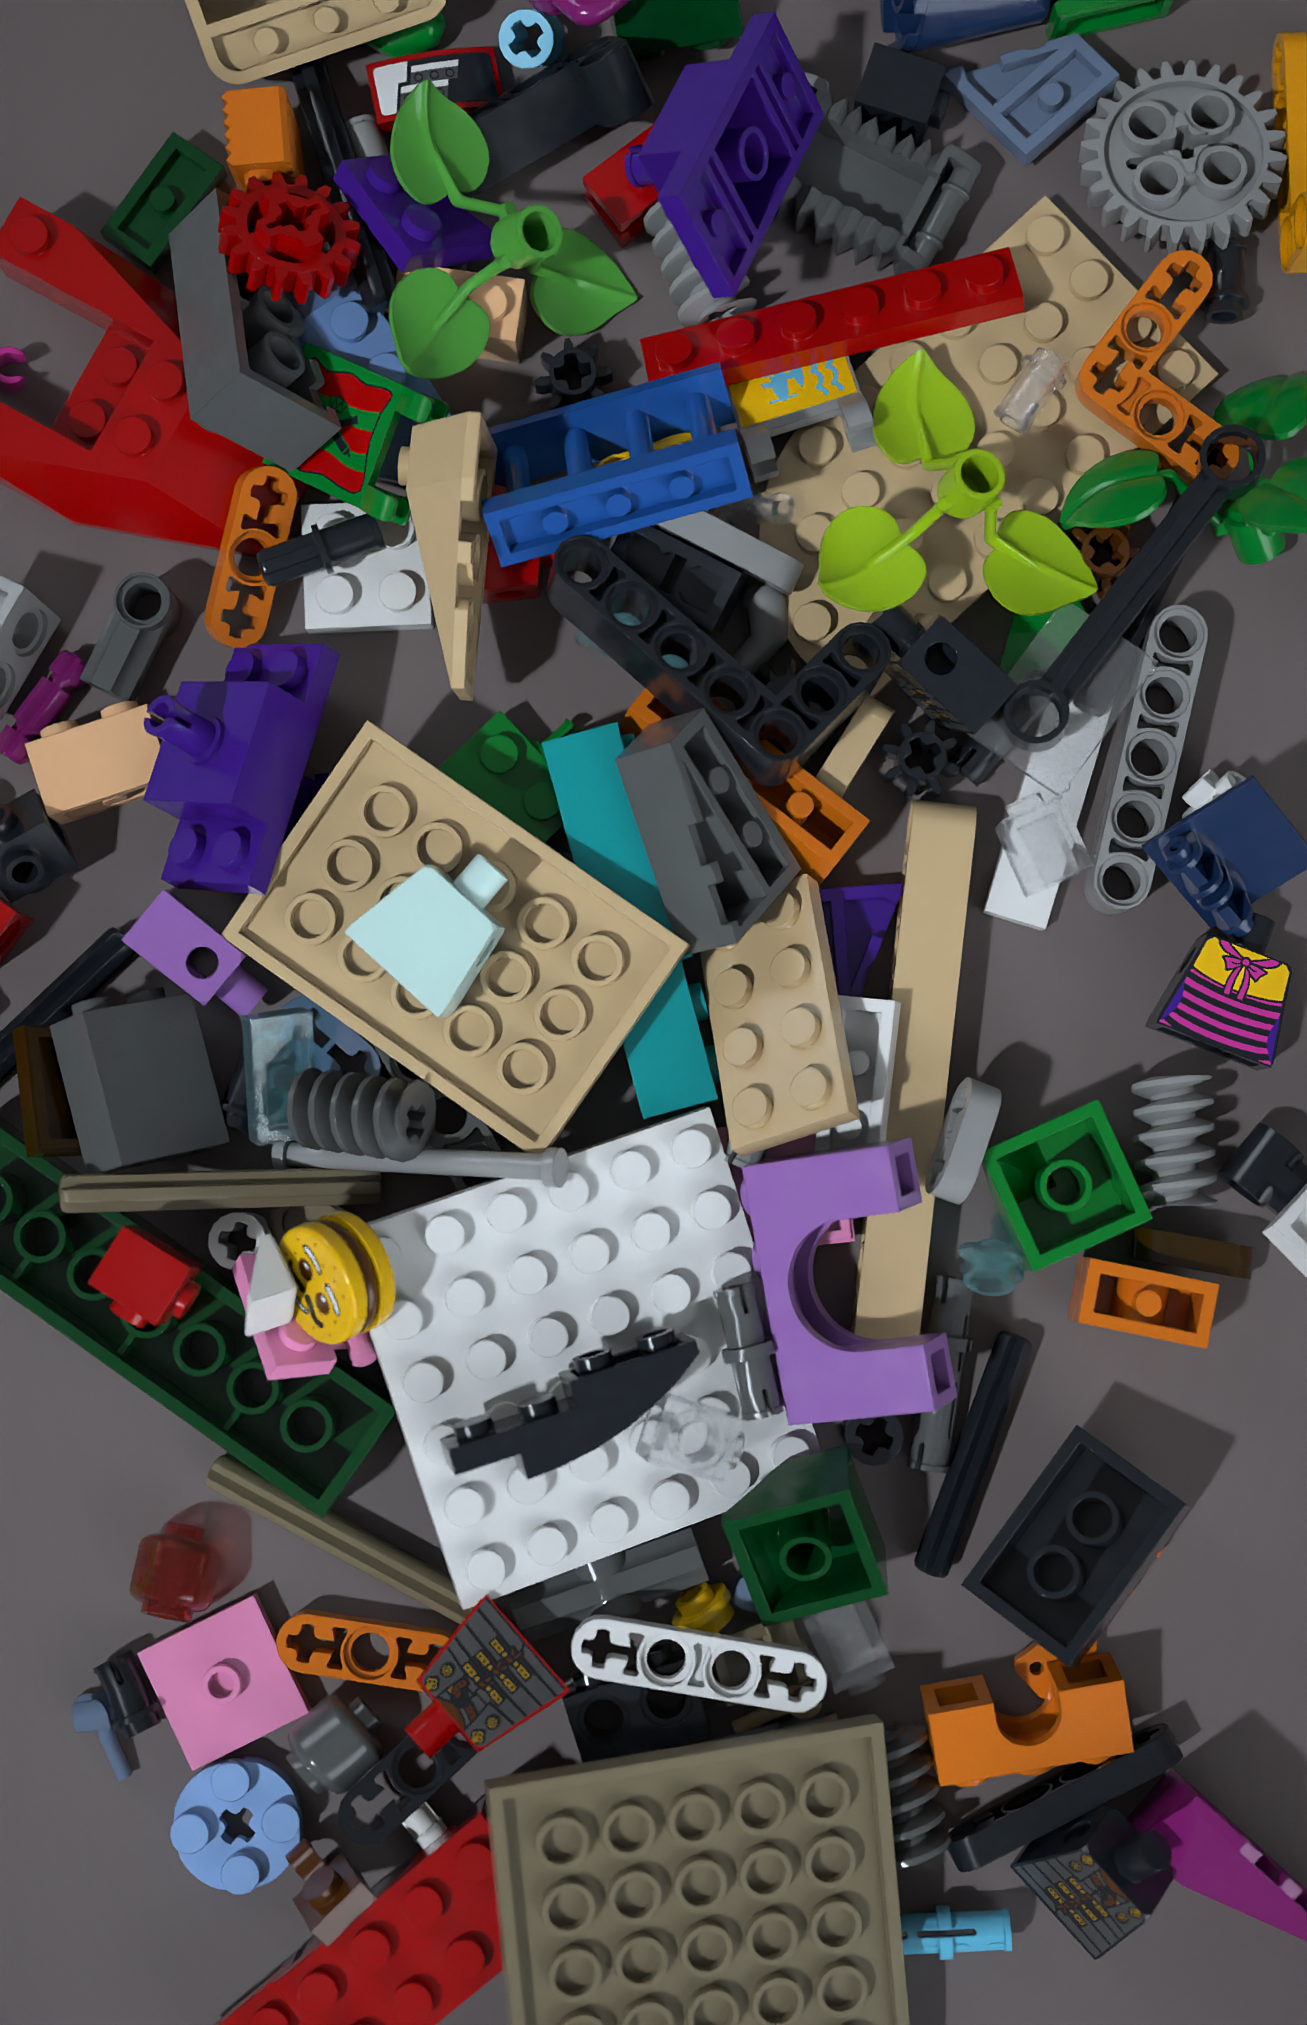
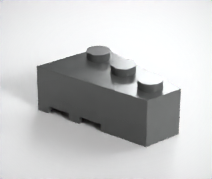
[615,707,802,956]

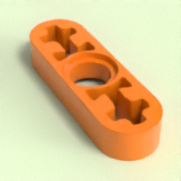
[204,466,297,648]
[276,1609,452,1692]

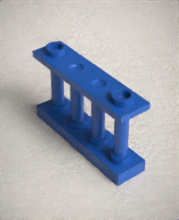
[481,362,753,567]

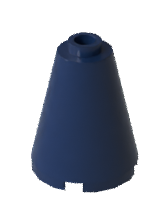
[880,0,1058,53]

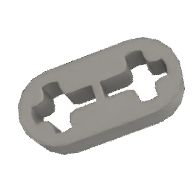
[925,1077,1001,1205]

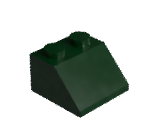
[610,0,743,61]
[722,1444,889,1627]

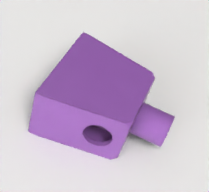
[122,889,269,1019]

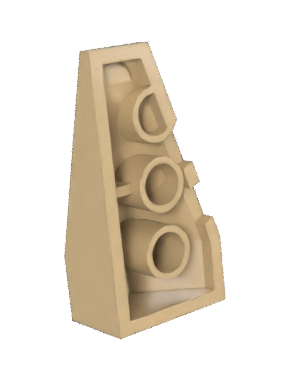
[398,412,497,701]

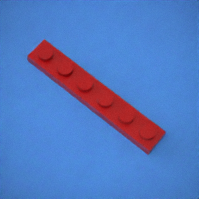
[640,247,1025,386]

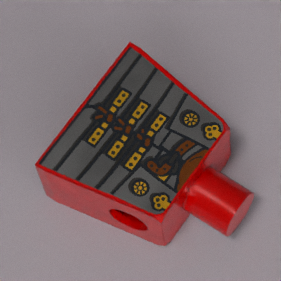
[404,1594,570,1759]

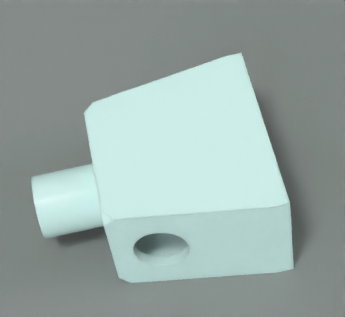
[344,853,509,1018]

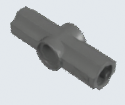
[508,1525,709,1643]

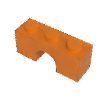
[919,1652,1134,1787]

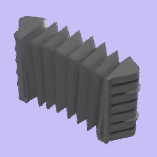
[777,72,982,275]

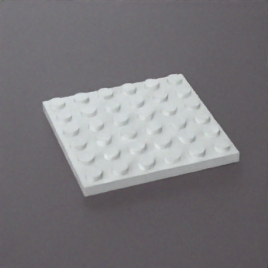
[367,1106,821,1610]

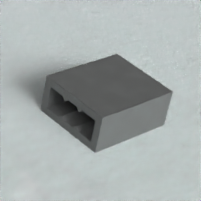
[49,987,230,1173]

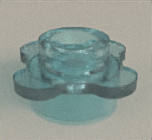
[959,1239,1024,1296]

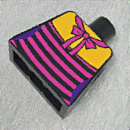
[1145,912,1292,1071]

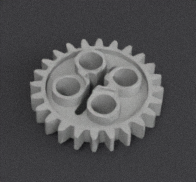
[1079,60,1287,255]

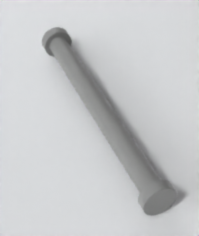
[271,1135,568,1188]

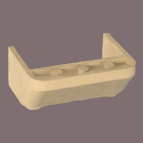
[185,0,446,84]

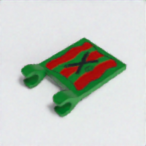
[262,342,450,526]

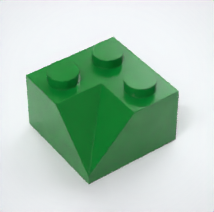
[981,1099,1153,1272]

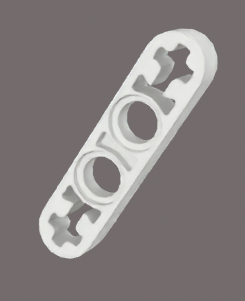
[571,1614,827,1712]

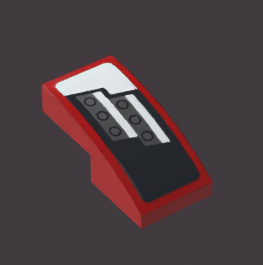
[365,46,504,133]

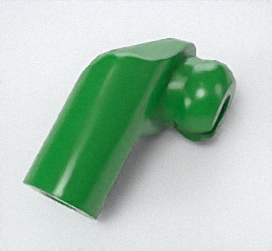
[363,12,446,58]

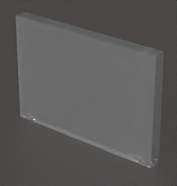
[966,603,1158,798]

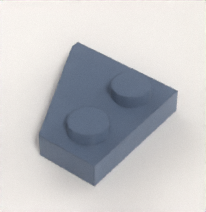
[944,33,1119,167]

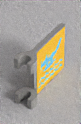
[726,356,877,483]

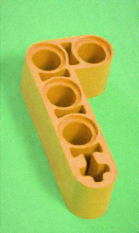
[1272,31,1307,274]

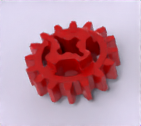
[217,172,361,304]

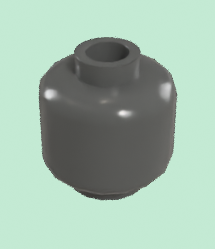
[286,1695,384,1795]

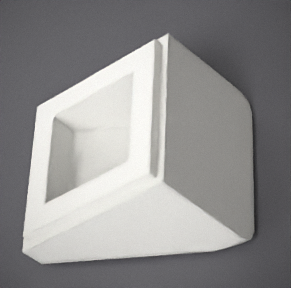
[245,1234,297,1336]

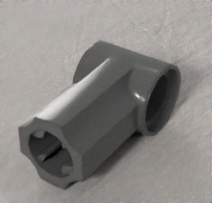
[80,572,182,701]

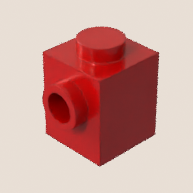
[88,1225,203,1329]

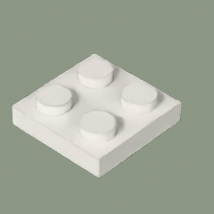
[301,503,433,634]

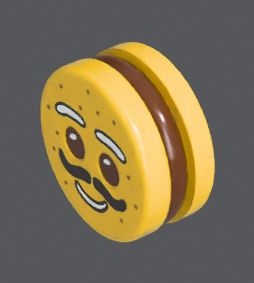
[279,1211,396,1345]

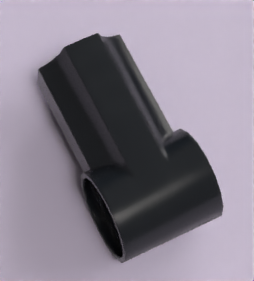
[1218,1122,1307,1216]

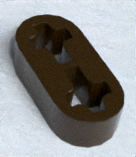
[1130,1227,1256,1280]

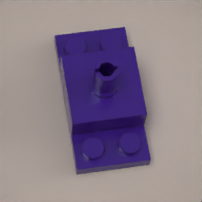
[624,12,825,298]
[143,644,341,895]

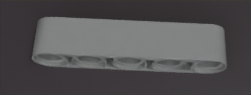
[1084,605,1208,916]

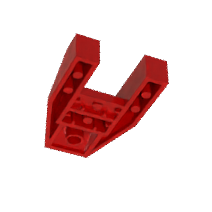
[0,196,311,558]

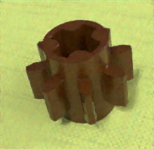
[1068,524,1140,600]

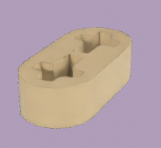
[815,695,895,798]

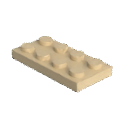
[700,873,860,1157]

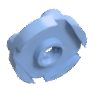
[170,1756,304,1895]

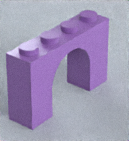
[740,1137,957,1426]

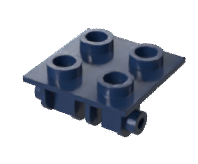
[1142,775,1307,937]

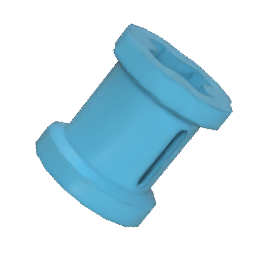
[498,9,566,69]

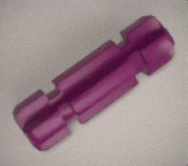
[0,650,87,765]

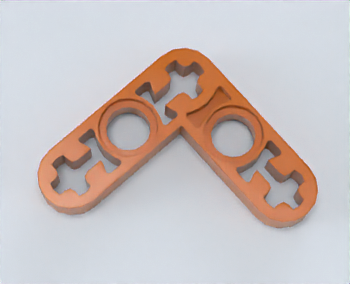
[1075,250,1239,485]

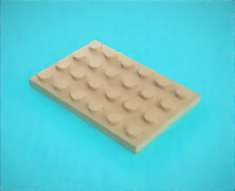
[221,720,690,1154]

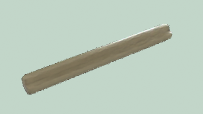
[59,1168,383,1213]
[205,1455,497,1624]

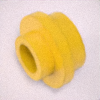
[672,1582,735,1633]

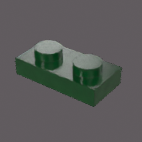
[100,131,228,275]

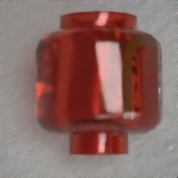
[129,1522,221,1622]

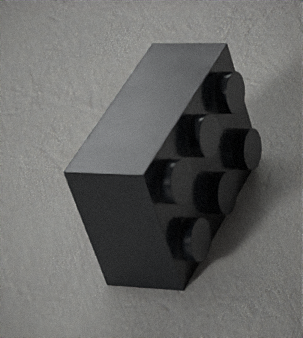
[961,1424,1190,1668]

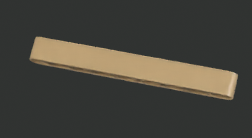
[850,799,977,1339]

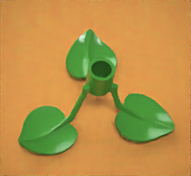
[389,79,638,380]

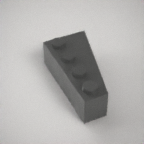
[169,188,342,472]

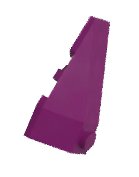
[1126,1767,1307,1941]

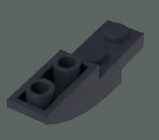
[440,1327,700,1480]

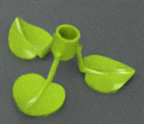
[818,349,1098,616]

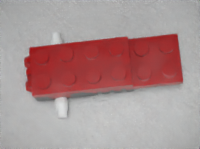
[213,1795,503,2025]

